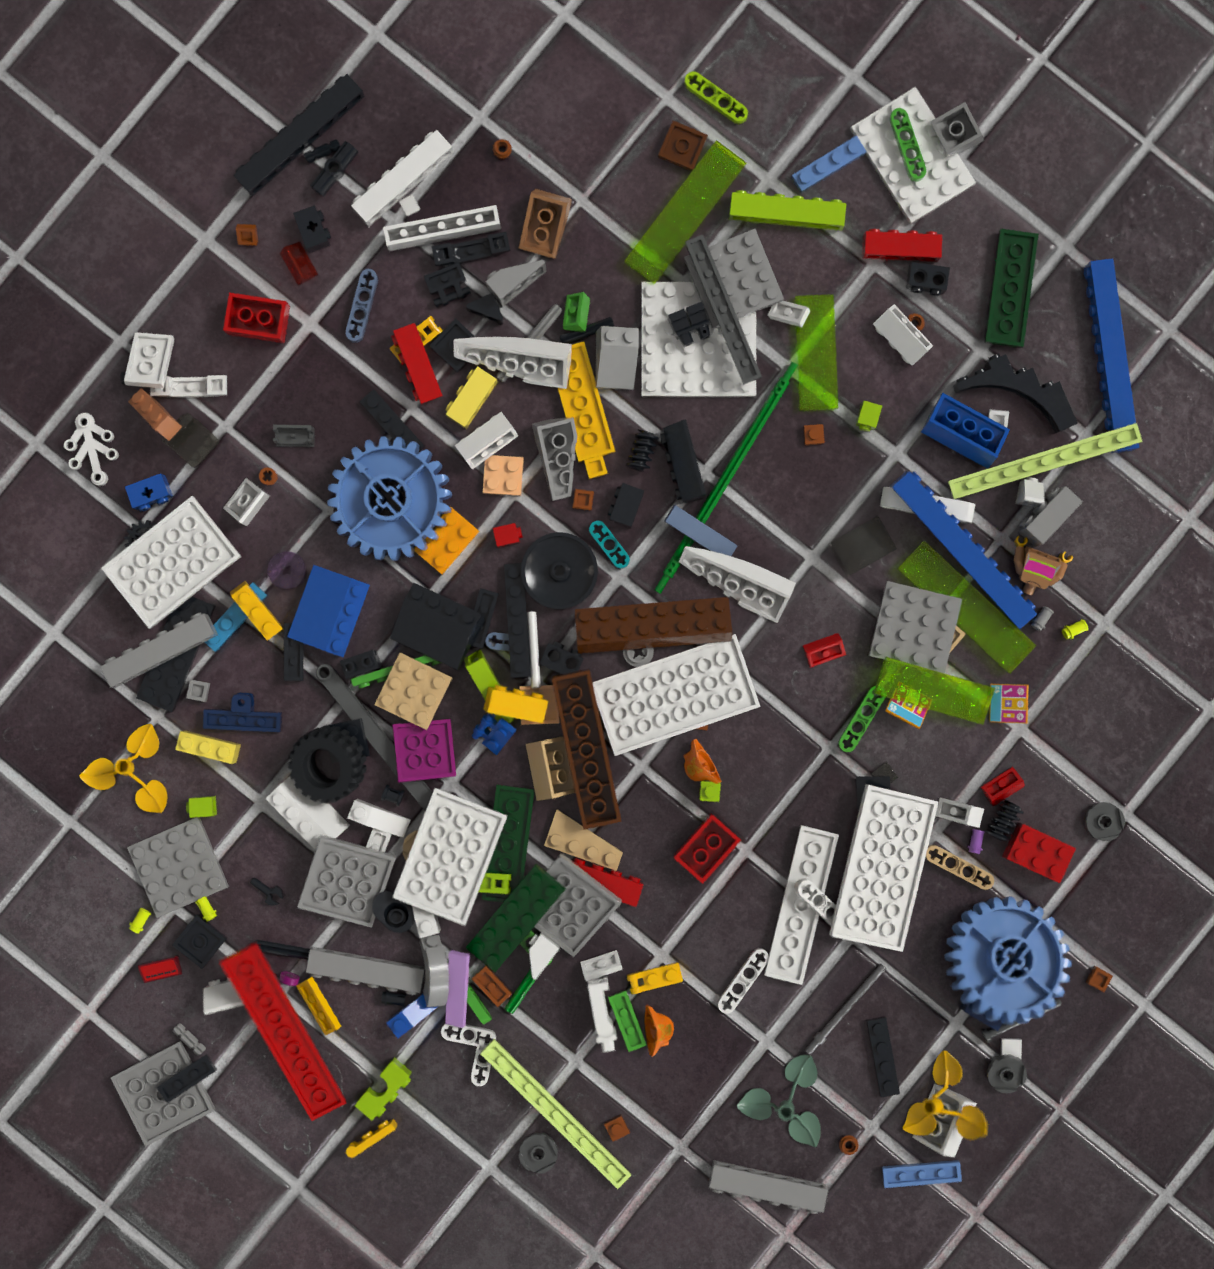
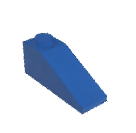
[387,993,438,1038]

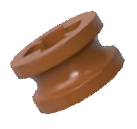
[259,467,278,486]

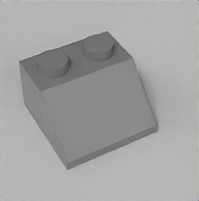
[930,102,984,156]

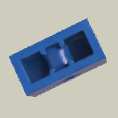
[125,473,173,512]

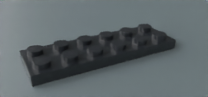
[136,596,216,712]

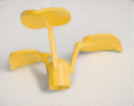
[79,724,167,813]
[902,1051,987,1140]

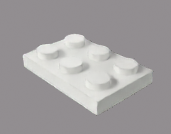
[124,332,174,388]

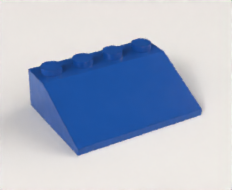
[287,565,370,658]

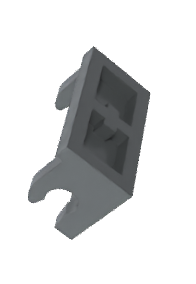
[273,425,315,447]

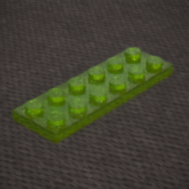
[795,294,838,411]
[874,656,995,725]

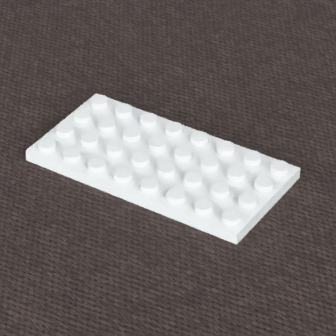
[592,634,760,756]
[829,784,938,952]

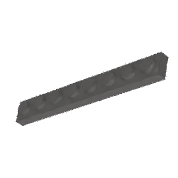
[685,234,762,385]

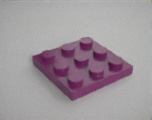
[392,719,456,783]

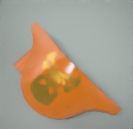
[684,739,722,784]
[644,1005,674,1056]

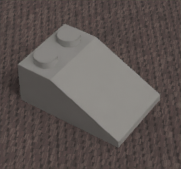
[486,260,547,307]
[596,326,639,390]

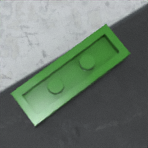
[608,990,647,1052]

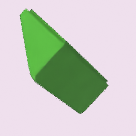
[563,292,590,332]

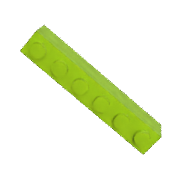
[729,190,847,231]

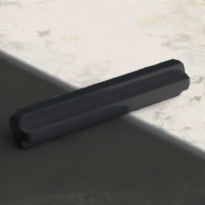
[559,317,614,344]
[255,940,310,960]

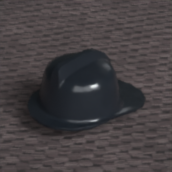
[372,891,415,933]

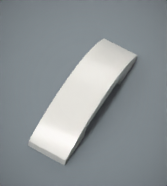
[150,375,227,398]

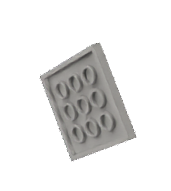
[684,229,784,329]
[869,581,962,674]
[127,817,229,918]
[297,835,396,928]
[534,853,622,957]
[111,1041,216,1147]

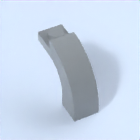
[419,935,449,1007]

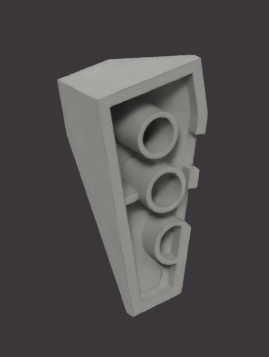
[532,417,577,501]

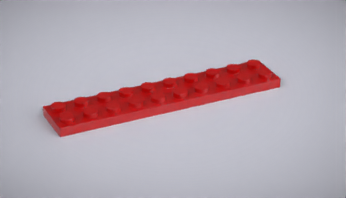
[220,942,346,1121]

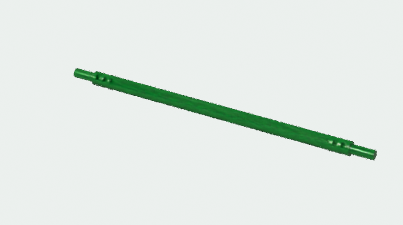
[654,362,798,594]

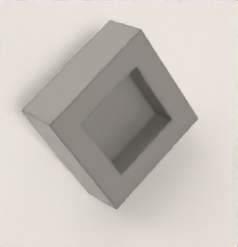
[186,679,210,702]

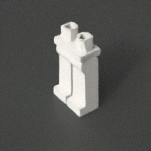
[588,975,617,1052]

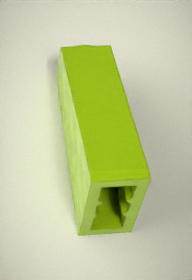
[464,649,514,723]

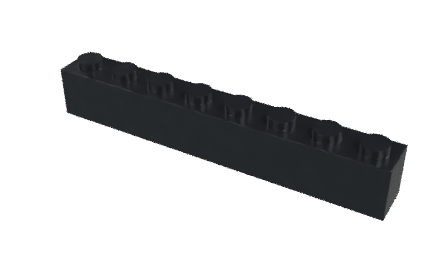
[233,74,365,197]

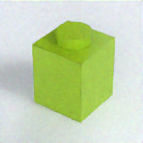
[855,401,882,432]
[699,780,721,802]
[186,796,217,818]

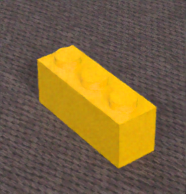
[230,581,283,641]
[483,685,548,723]

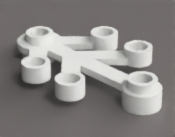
[64,413,119,486]

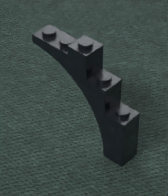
[953,354,1078,433]

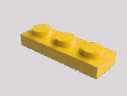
[296,977,342,1036]

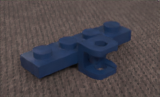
[203,692,282,732]

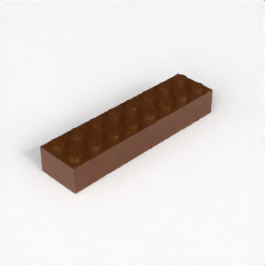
[575,597,732,654]
[552,669,622,830]

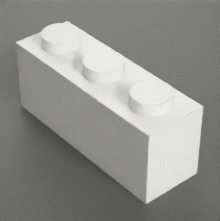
[873,304,933,365]
[455,412,518,470]

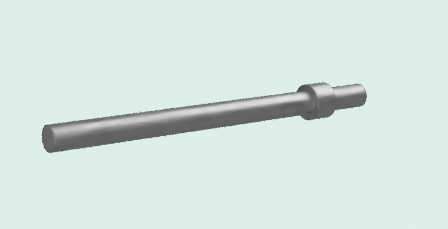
[805,963,887,1055]

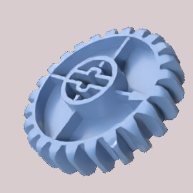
[327,436,452,561]
[945,896,1071,1024]

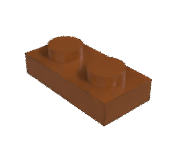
[472,965,512,1007]

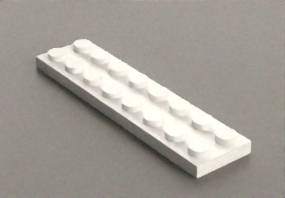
[764,825,839,985]

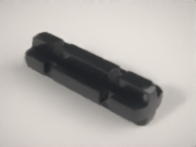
[304,139,341,163]

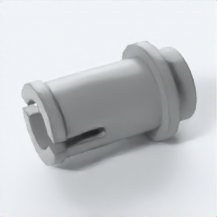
[1031,606,1054,632]

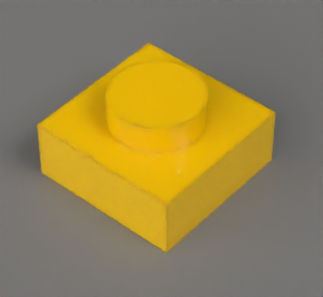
[584,455,608,479]

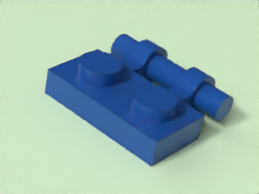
[472,713,516,755]

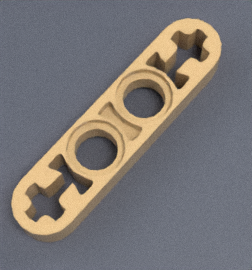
[925,845,994,890]

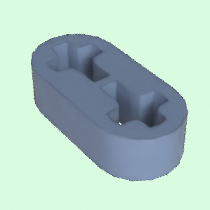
[485,632,509,651]

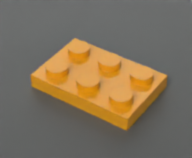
[414,506,480,575]

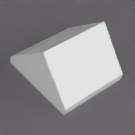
[223,478,270,526]

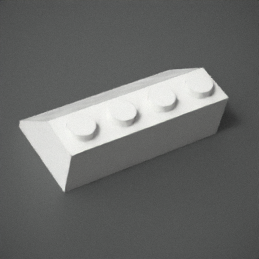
[266,777,350,850]

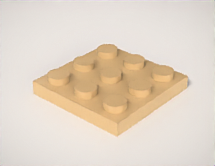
[375,652,453,730]

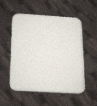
[399,195,420,216]

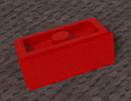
[803,633,846,668]
[981,767,1025,806]

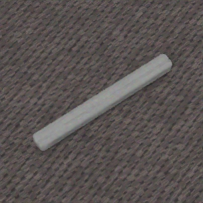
[497,304,562,382]

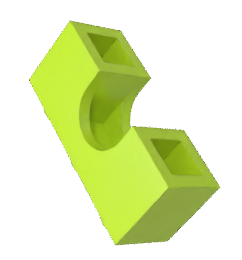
[355,1057,412,1120]

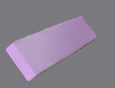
[445,950,470,1028]

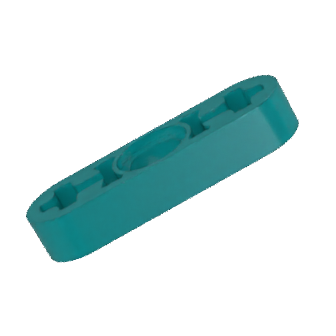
[589,521,630,569]

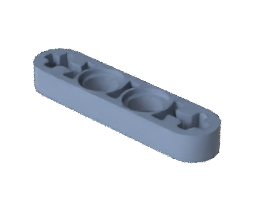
[346,269,378,343]

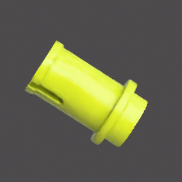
[1062,619,1088,640]
[195,896,217,922]
[129,908,151,934]

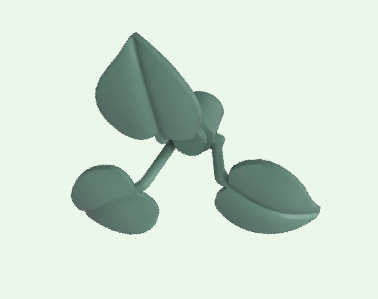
[737,1055,821,1147]

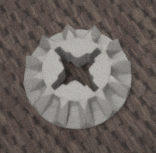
[623,648,654,667]

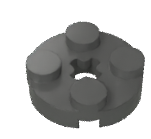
[1085,802,1125,841]
[987,1055,1027,1093]
[519,1132,558,1174]

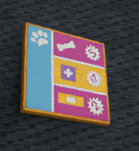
[885,681,932,729]
[989,684,1029,724]

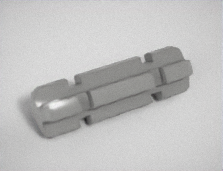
[173,1023,206,1056]

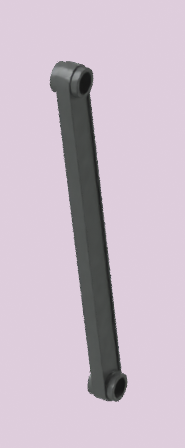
[316,664,433,812]

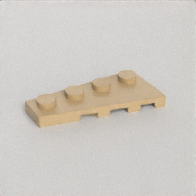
[544,809,623,871]

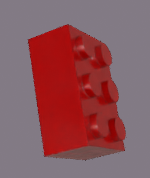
[223,293,290,343]
[673,813,741,884]
[1002,822,1076,883]

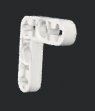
[441,1024,496,1086]

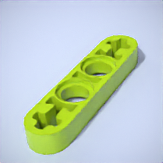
[684,71,748,124]

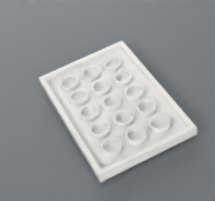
[850,87,976,225]
[101,496,242,629]
[392,788,507,926]

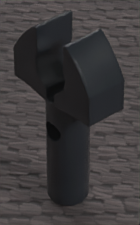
[250,877,284,905]

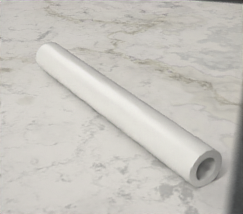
[527,611,541,689]

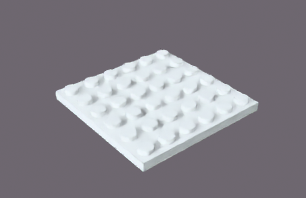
[642,282,756,397]

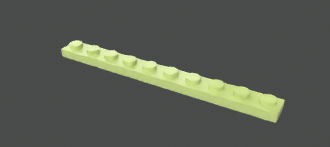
[948,423,1142,499]
[480,1039,631,1189]

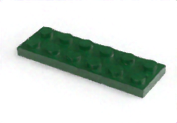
[984,229,1039,348]
[482,784,535,902]
[466,864,566,972]

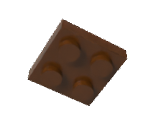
[658,121,708,172]

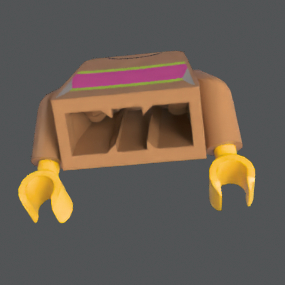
[1014,536,1073,595]

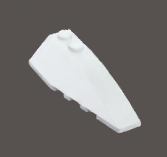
[454,337,572,389]
[679,546,796,623]

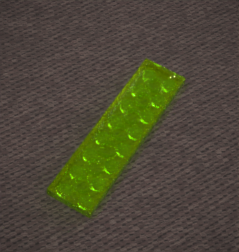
[624,140,747,284]
[897,541,1036,674]

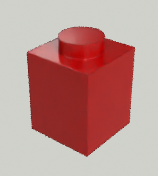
[493,523,523,548]

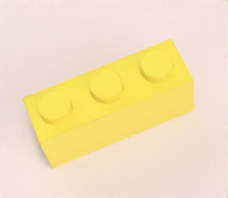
[446,366,498,429]
[175,731,241,764]

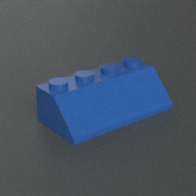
[921,393,1010,469]

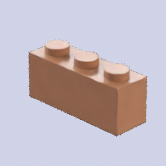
[128,388,182,441]

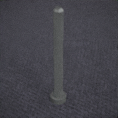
[981,999,1062,1043]

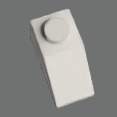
[1016,477,1044,508]
[935,798,984,828]
[529,932,560,980]

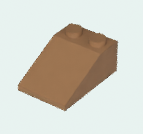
[519,189,572,259]

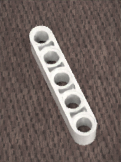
[880,487,975,524]

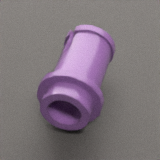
[967,829,985,854]

